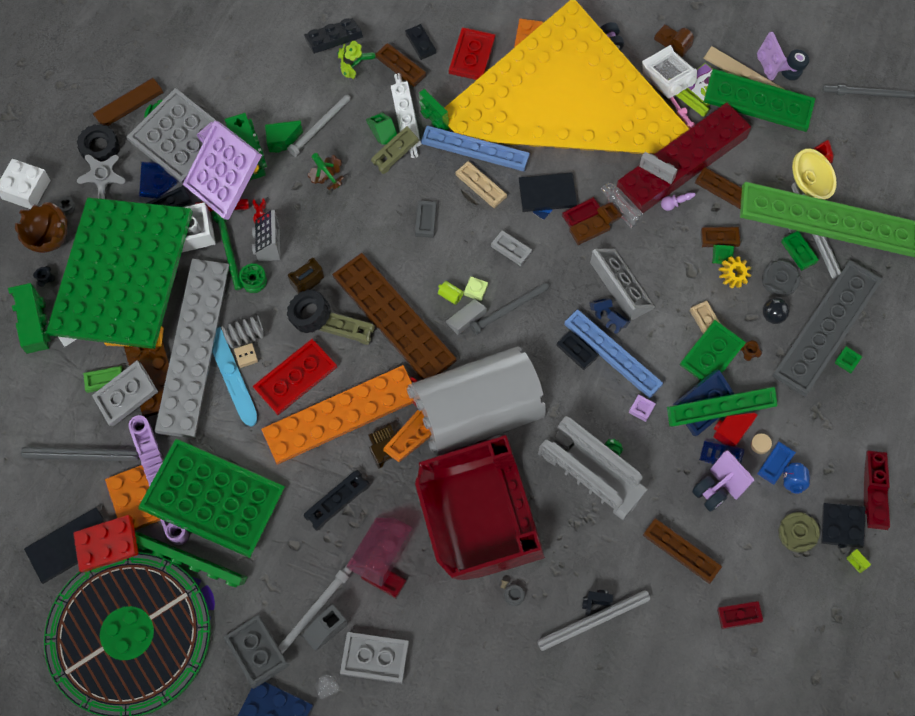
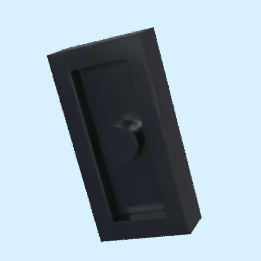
[405,24,436,60]
[556,331,598,370]

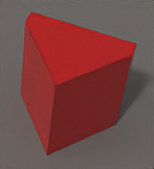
[813,140,834,163]

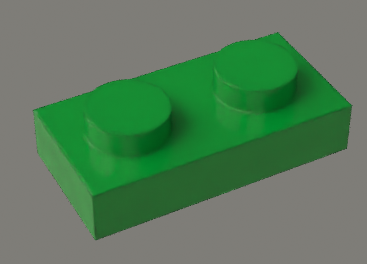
[781,231,819,271]

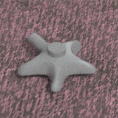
[77,155,125,199]

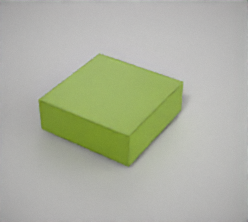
[847,549,871,573]

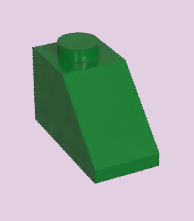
[366,112,397,145]
[265,120,303,153]

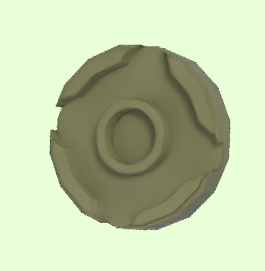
[778,512,820,553]

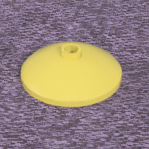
[792,149,837,200]

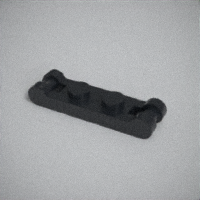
[303,470,371,531]

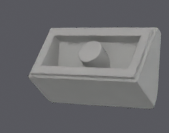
[446,299,487,335]

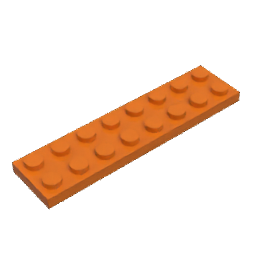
[261,365,414,465]

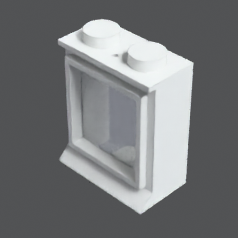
[642,45,697,99]

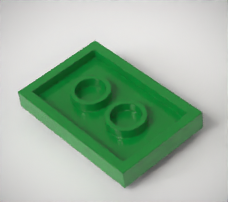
[680,320,746,381]

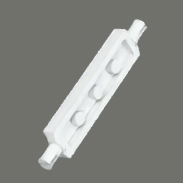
[391,73,421,158]

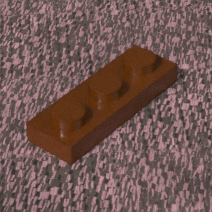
[376,43,426,87]

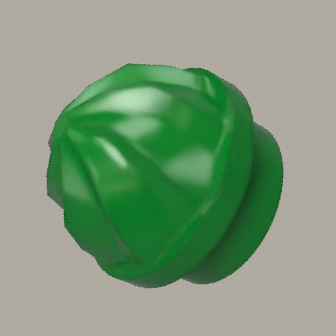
[604,438,623,456]

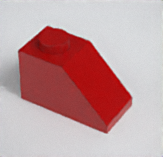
[713,413,758,451]

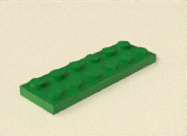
[703,69,816,132]

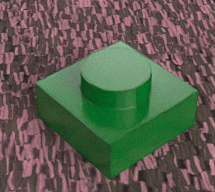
[712,245,734,264]
[835,346,862,374]

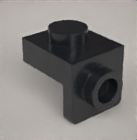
[582,590,614,616]

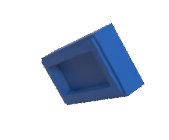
[757,442,796,485]

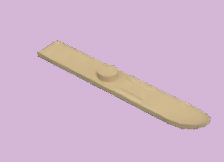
[704,46,784,89]

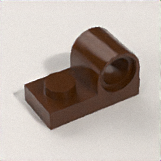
[654,24,694,57]

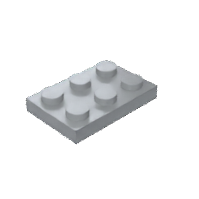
[92,361,158,427]
[340,632,409,684]

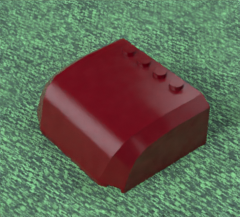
[415,435,545,580]

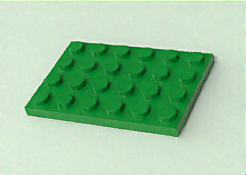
[139,439,285,558]

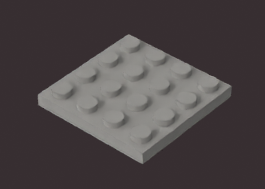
[127,88,216,183]

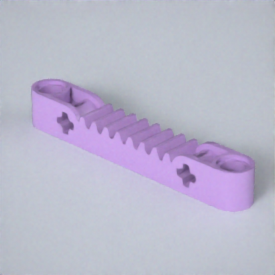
[129,415,189,545]

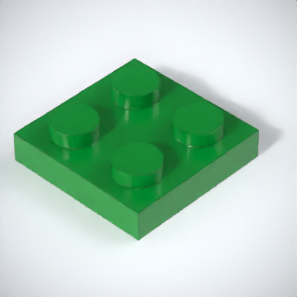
[419,89,450,131]

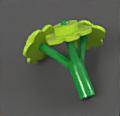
[337,41,375,79]

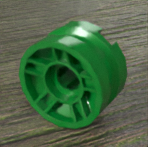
[239,263,267,293]

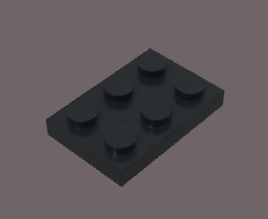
[304,18,363,54]

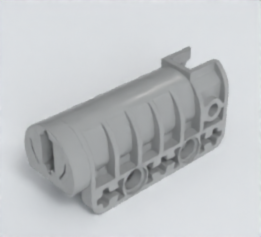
[538,416,648,521]

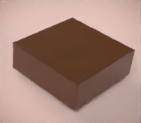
[597,202,622,225]

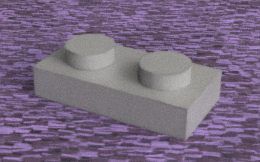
[639,152,677,184]
[491,230,532,266]

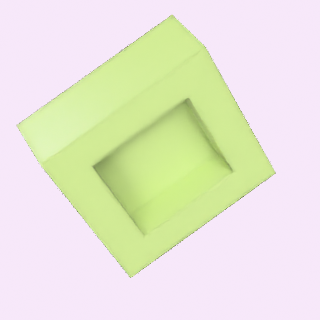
[464,277,488,301]

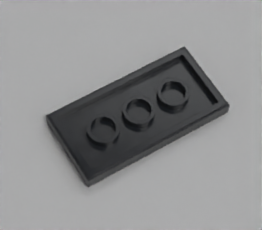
[24,507,105,584]

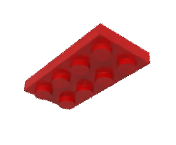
[253,339,337,416]

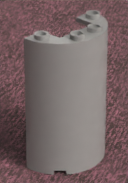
[407,346,546,456]

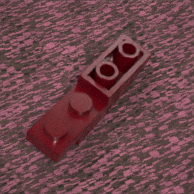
[864,451,890,530]

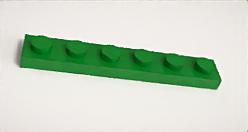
[667,387,777,427]
[135,532,247,587]

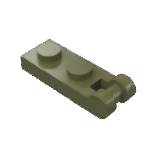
[371,126,420,174]
[320,313,375,345]

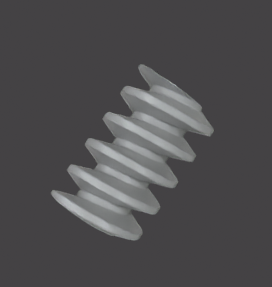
[222,315,264,348]

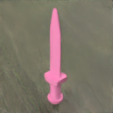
[669,97,695,129]

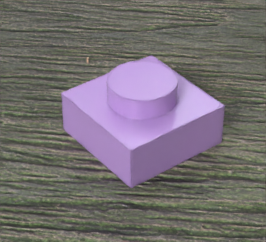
[629,394,656,422]

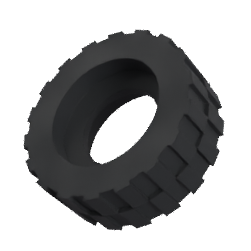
[77,124,120,163]
[287,290,331,333]

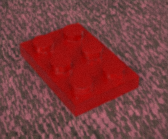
[449,27,496,80]
[74,515,138,572]

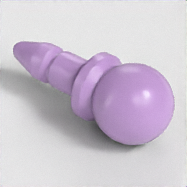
[661,193,696,211]

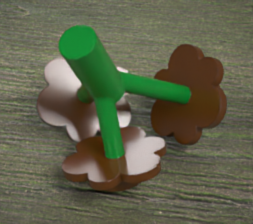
[307,153,344,190]

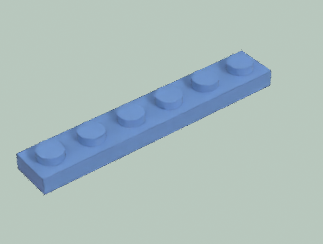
[421,126,530,171]
[564,309,663,399]

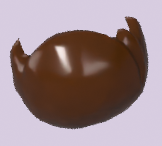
[15,202,67,253]

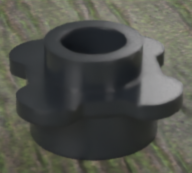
[33,266,55,287]

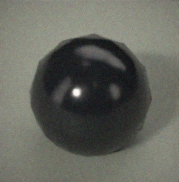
[763,298,789,324]

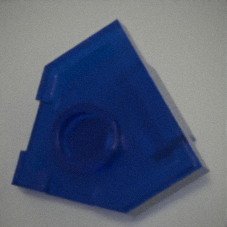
[139,162,177,198]

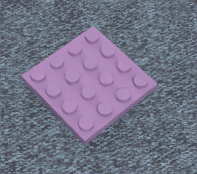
[183,121,262,220]

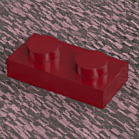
[717,601,763,630]

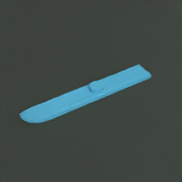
[212,327,257,427]

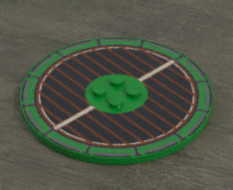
[44,552,211,716]

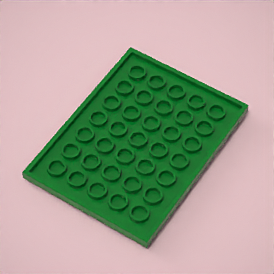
[46,197,193,349]

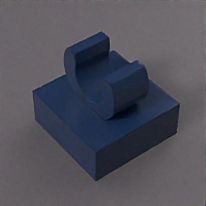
[589,298,613,319]
[606,311,631,334]

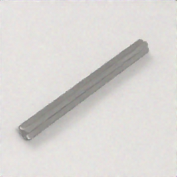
[791,182,841,279]
[537,590,650,651]

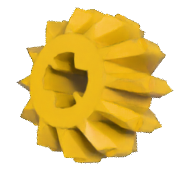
[718,256,751,288]

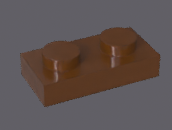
[569,214,611,245]
[701,227,740,247]

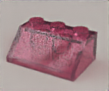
[346,518,412,587]

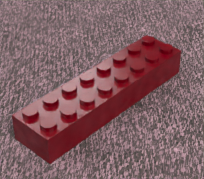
[616,103,751,216]

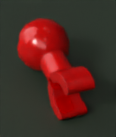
[252,198,266,223]

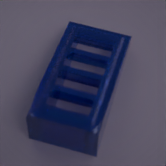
[699,441,744,464]

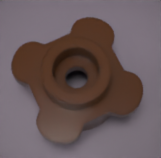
[740,340,762,361]

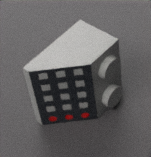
[252,210,280,261]

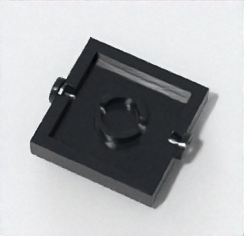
[821,503,865,548]

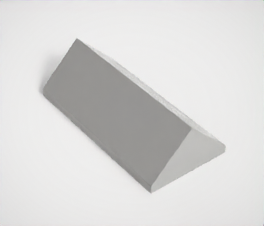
[590,249,655,321]

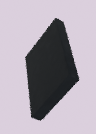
[518,172,577,212]

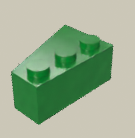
[8,283,51,354]

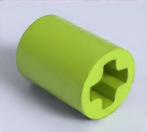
[438,281,464,305]

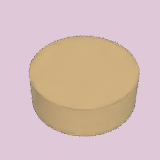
[751,434,772,454]

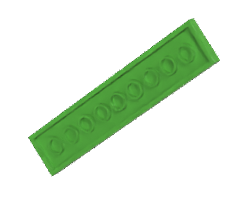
[740,182,915,257]

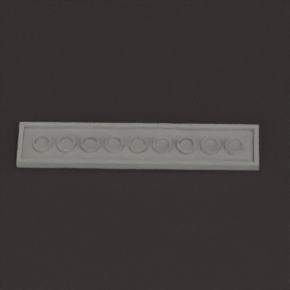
[155,259,229,439]

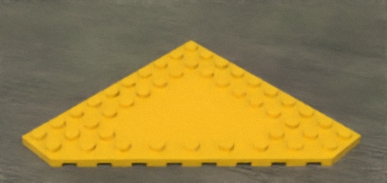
[444,0,689,154]

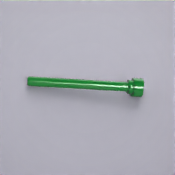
[211,210,242,290]

